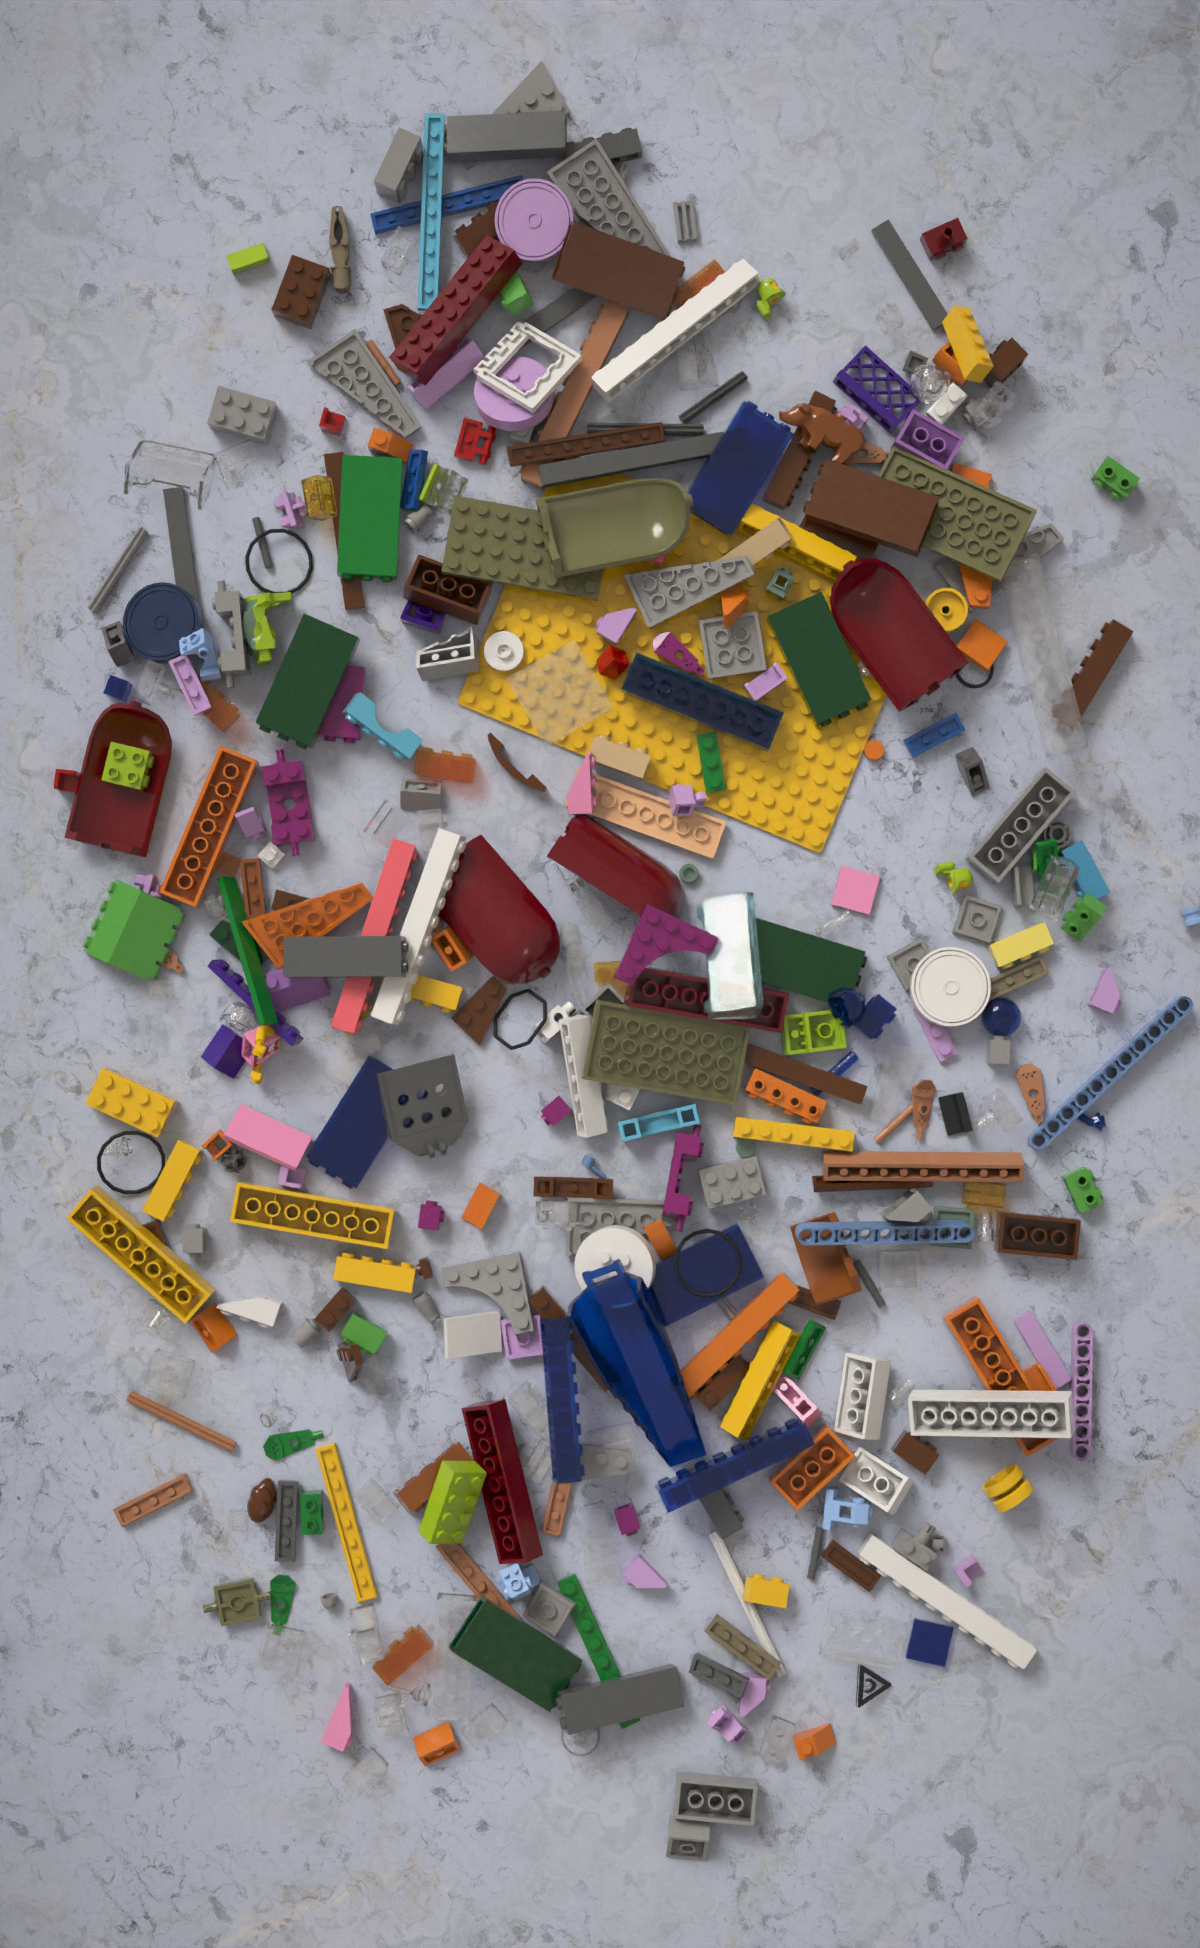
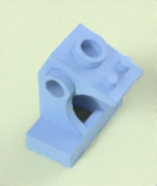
[179,628,221,682]
[823,1487,872,1530]
[497,1563,542,1601]

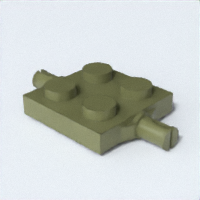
[203,1578,271,1627]

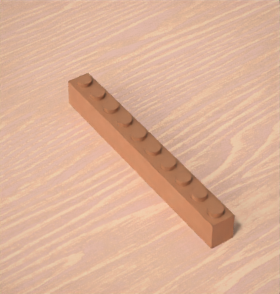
[519,300,629,490]
[822,1151,1025,1182]

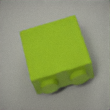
[101,742,154,791]

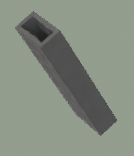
[444,110,567,163]
[283,936,409,978]
[555,1664,684,1735]

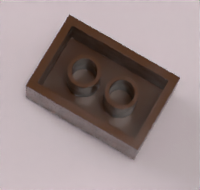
[271,255,331,329]

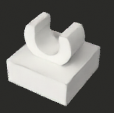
[258,841,286,869]

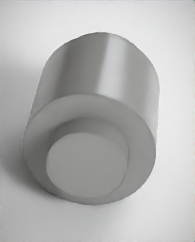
[291,1318,321,1348]

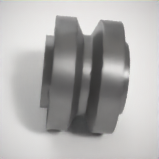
[1041,820,1072,848]

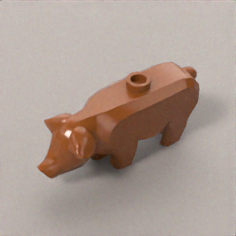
[779,403,867,466]

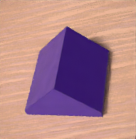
[400,600,446,635]
[201,1024,246,1079]

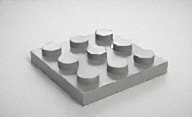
[698,611,767,680]

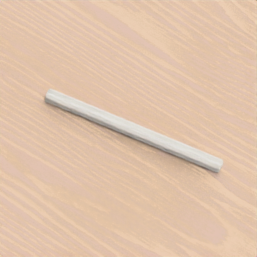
[709,1530,786,1678]

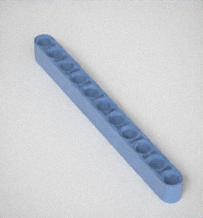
[1028,996,1193,1150]

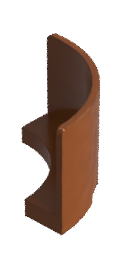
[790,1212,862,1305]

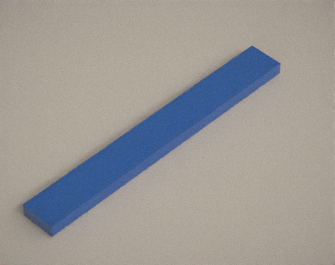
[370,175,523,235]

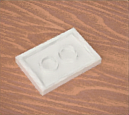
[443,1311,502,1359]

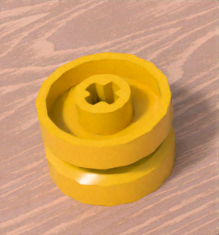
[925,588,968,634]
[982,1464,1034,1513]

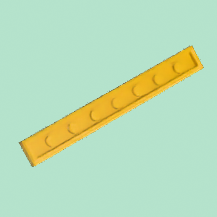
[316,1443,378,1603]

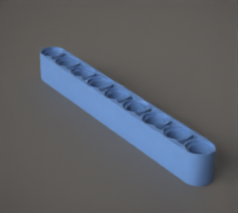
[795,1220,975,1245]

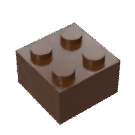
[983,338,1028,391]

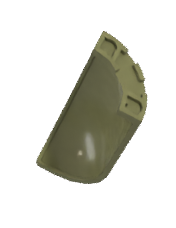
[536,478,693,578]

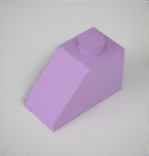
[595,607,637,646]
[235,807,267,841]
[1087,968,1121,1014]
[622,1553,667,1588]
[738,1672,770,1717]

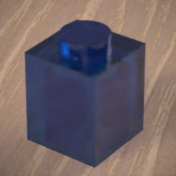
[103,675,133,703]

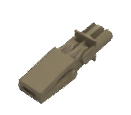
[329,206,352,294]

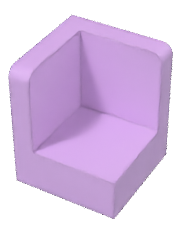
[277,1165,307,1189]
[953,1554,983,1588]

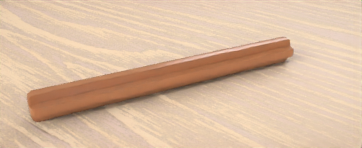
[127,1391,237,1452]

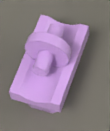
[274,491,309,528]
[134,874,165,899]

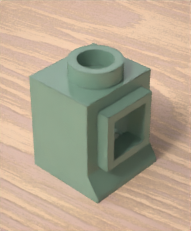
[765,568,795,601]

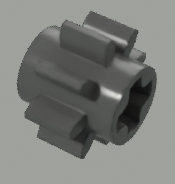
[222,1148,246,1173]

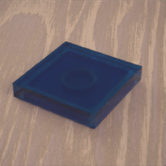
[905,1618,954,1667]

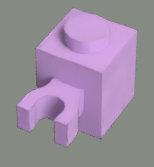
[838,403,868,430]
[668,784,707,816]

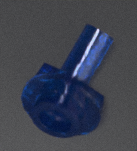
[1077,1112,1106,1132]

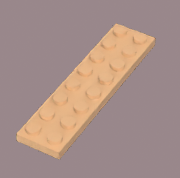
[564,768,726,859]

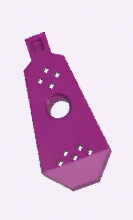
[652,632,705,676]

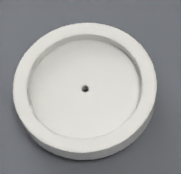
[484,631,524,671]

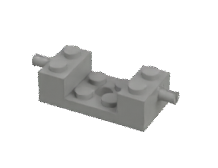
[212,581,251,688]

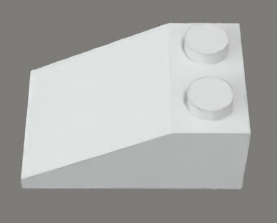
[839,1446,914,1515]

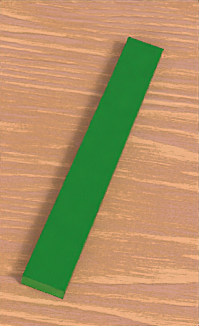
[217,876,278,1026]

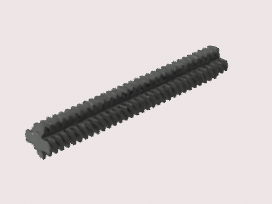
[679,371,748,424]

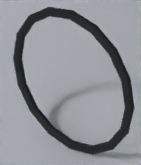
[245,529,313,594]
[97,1131,165,1194]
[673,1229,742,1298]

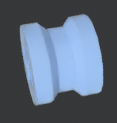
[1181,906,1200,927]

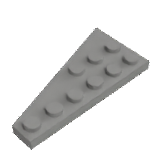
[463,61,570,170]
[934,523,1064,613]
[624,556,755,629]

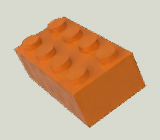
[769,1424,855,1511]

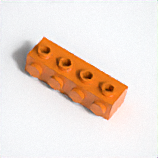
[745,1068,827,1125]

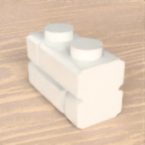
[925,383,967,425]

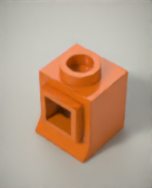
[201,1130,234,1161]

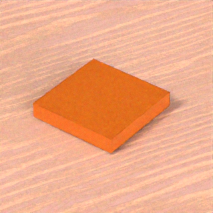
[957,619,1008,672]

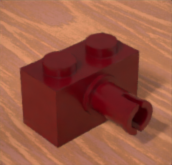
[920,218,968,261]

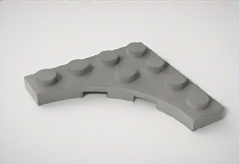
[441,1252,534,1335]

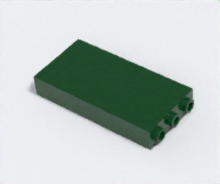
[766,592,871,727]
[255,613,360,750]
[733,916,867,1009]
[449,1595,583,1712]

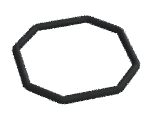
[493,989,547,1050]

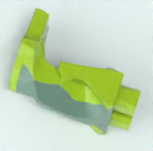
[243,592,291,666]

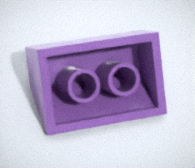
[890,409,965,470]
[264,968,331,1013]

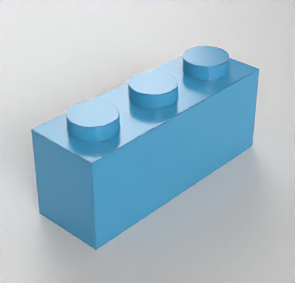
[1058,840,1110,899]

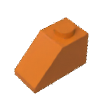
[368,427,413,464]
[719,583,749,628]
[792,1723,836,1761]

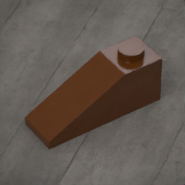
[696,1354,750,1412]

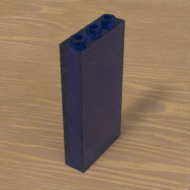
[687,401,794,537]
[306,1055,405,1189]
[638,1222,764,1331]

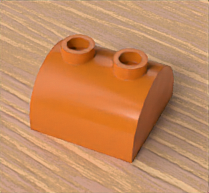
[932,342,969,388]

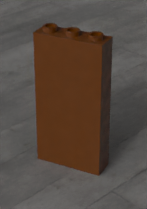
[551,221,685,320]
[803,459,939,557]

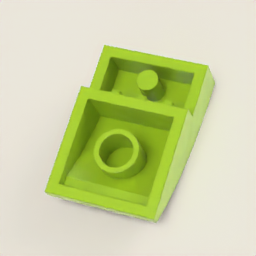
[781,1009,847,1055]

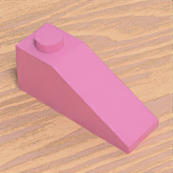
[773,1372,822,1428]
[321,1682,354,1752]

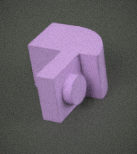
[707,1705,749,1746]

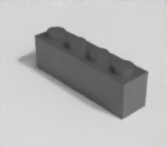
[561,128,642,165]
[682,1455,745,1540]

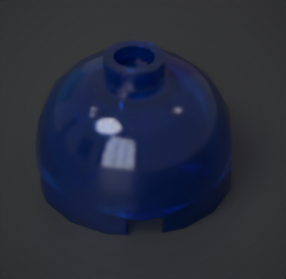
[827,987,865,1029]
[981,998,1021,1036]

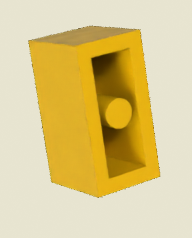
[742,1573,790,1608]

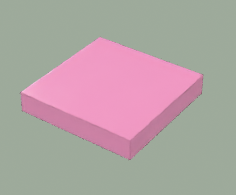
[831,866,880,915]

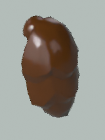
[247,1478,277,1523]

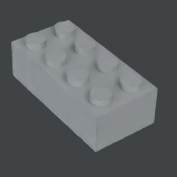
[673,1772,758,1826]

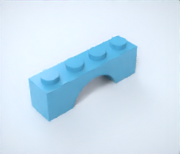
[342,692,423,760]
[618,1103,700,1142]

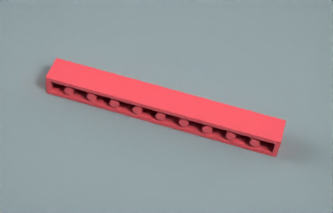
[331,838,419,1036]

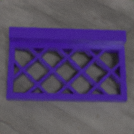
[833,345,924,434]

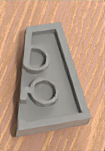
[567,1442,632,1483]

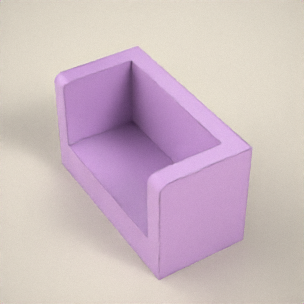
[743,662,787,704]

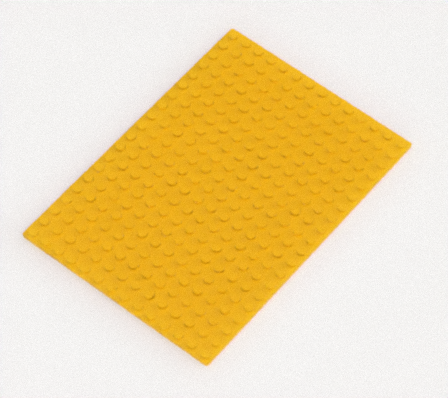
[458,456,924,853]

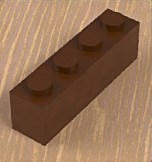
[453,201,498,257]

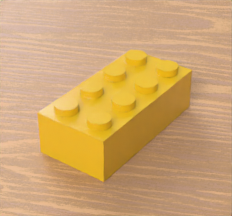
[86,1068,178,1137]

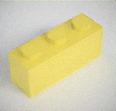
[987,922,1054,969]

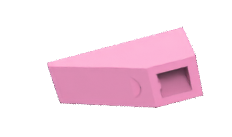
[567,751,597,814]

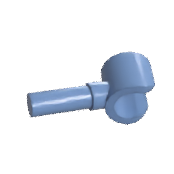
[582,1155,606,1178]

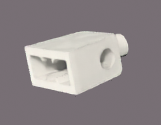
[531,1001,576,1044]

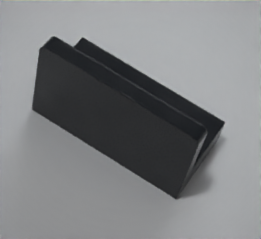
[938,1092,973,1136]

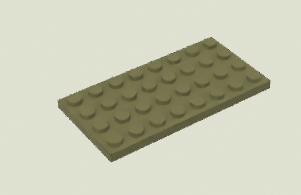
[878,446,1037,582]
[441,495,603,601]
[581,999,751,1105]

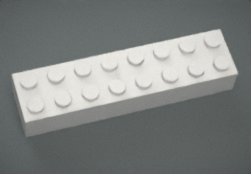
[908,1390,1075,1438]

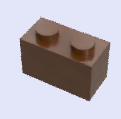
[314,1287,357,1332]
[891,1429,939,1475]

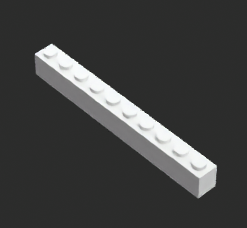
[591,259,760,403]
[371,828,466,1025]
[857,1532,1037,1669]

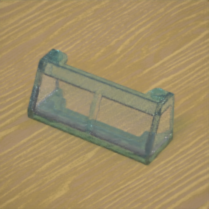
[697,892,763,1019]

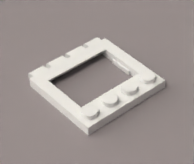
[473,322,582,413]

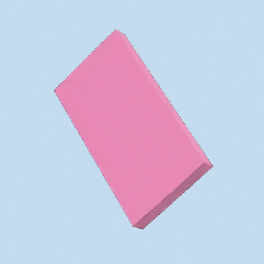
[223,1104,312,1171]

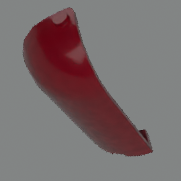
[830,558,969,712]
[64,700,172,858]
[547,814,684,919]
[439,835,560,984]

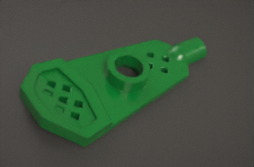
[263,1429,324,1460]
[270,1574,296,1634]

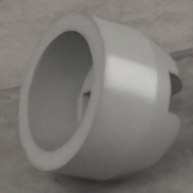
[931,1536,947,1552]
[321,1593,337,1610]

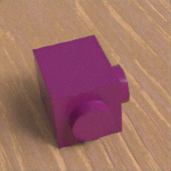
[418,1200,445,1231]

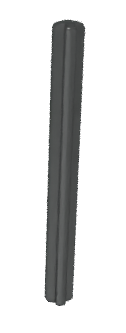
[587,422,704,436]

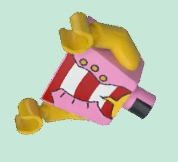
[241,1025,283,1085]

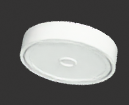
[909,947,991,1028]
[574,1225,656,1307]

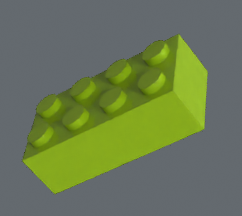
[418,1460,487,1544]

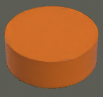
[864,740,884,760]

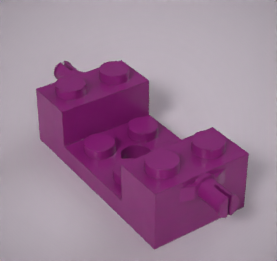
[262,749,316,856]
[662,1125,704,1232]

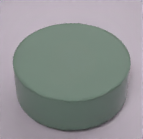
[679,864,699,884]
[736,1138,756,1157]

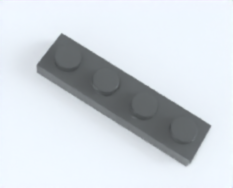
[275,1480,299,1562]

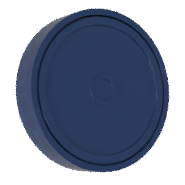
[123,582,203,664]

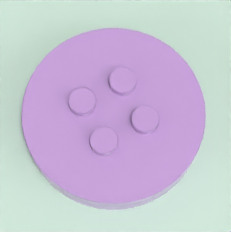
[495,178,576,262]
[474,356,554,431]

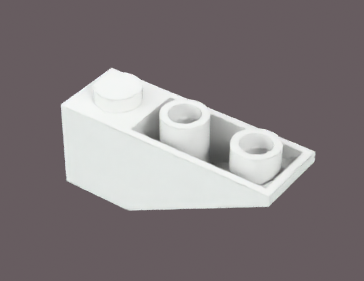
[216,1296,283,1328]

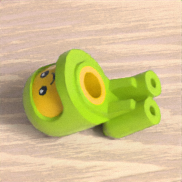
[756,278,786,321]
[934,861,973,894]

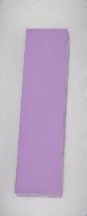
[1013,1311,1072,1389]

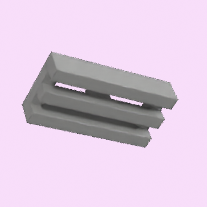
[673,200,698,243]

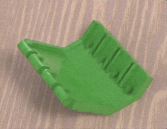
[83,879,185,980]

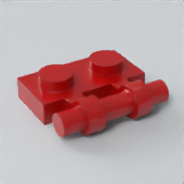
[454,418,496,465]

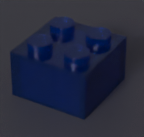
[849,994,897,1040]

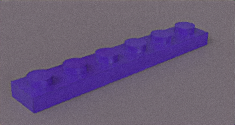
[207,959,304,1046]

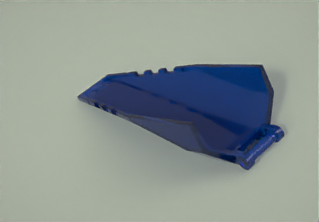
[567,1259,706,1467]

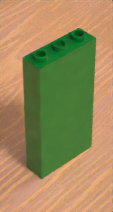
[337,455,402,582]

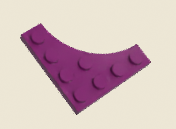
[613,904,719,986]

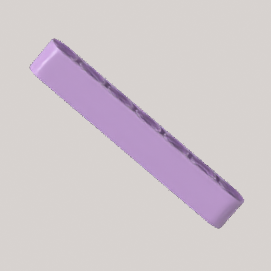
[1070,1321,1093,1461]

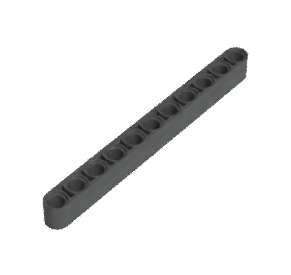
[538,428,751,487]

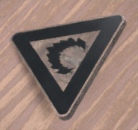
[855,1663,892,1708]

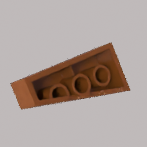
[393,1442,474,1513]

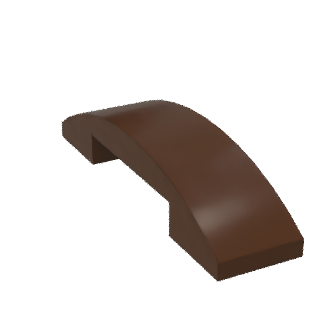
[488,732,547,792]
[533,1176,613,1199]

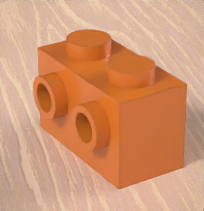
[431,925,473,972]

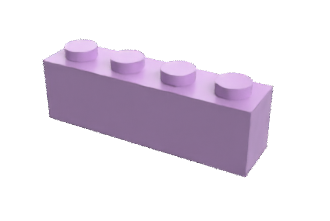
[406,336,485,409]

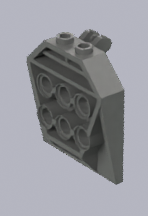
[377,1054,468,1158]

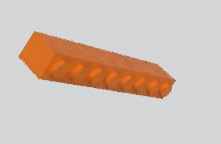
[669,1271,799,1401]

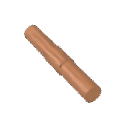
[366,340,401,386]
[874,1103,913,1143]

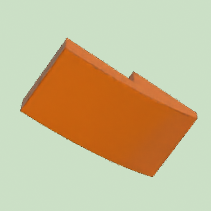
[643,1218,677,1260]

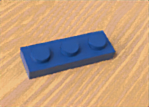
[400,449,428,510]
[903,713,965,758]

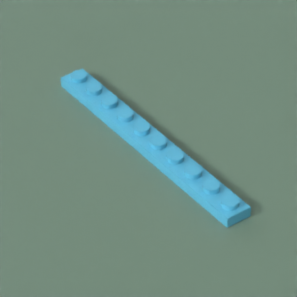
[418,114,445,311]

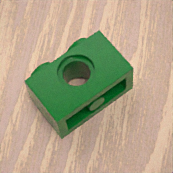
[300,1490,324,1535]

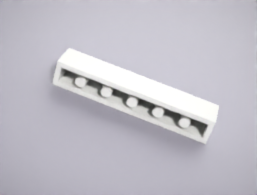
[559,1015,608,1138]

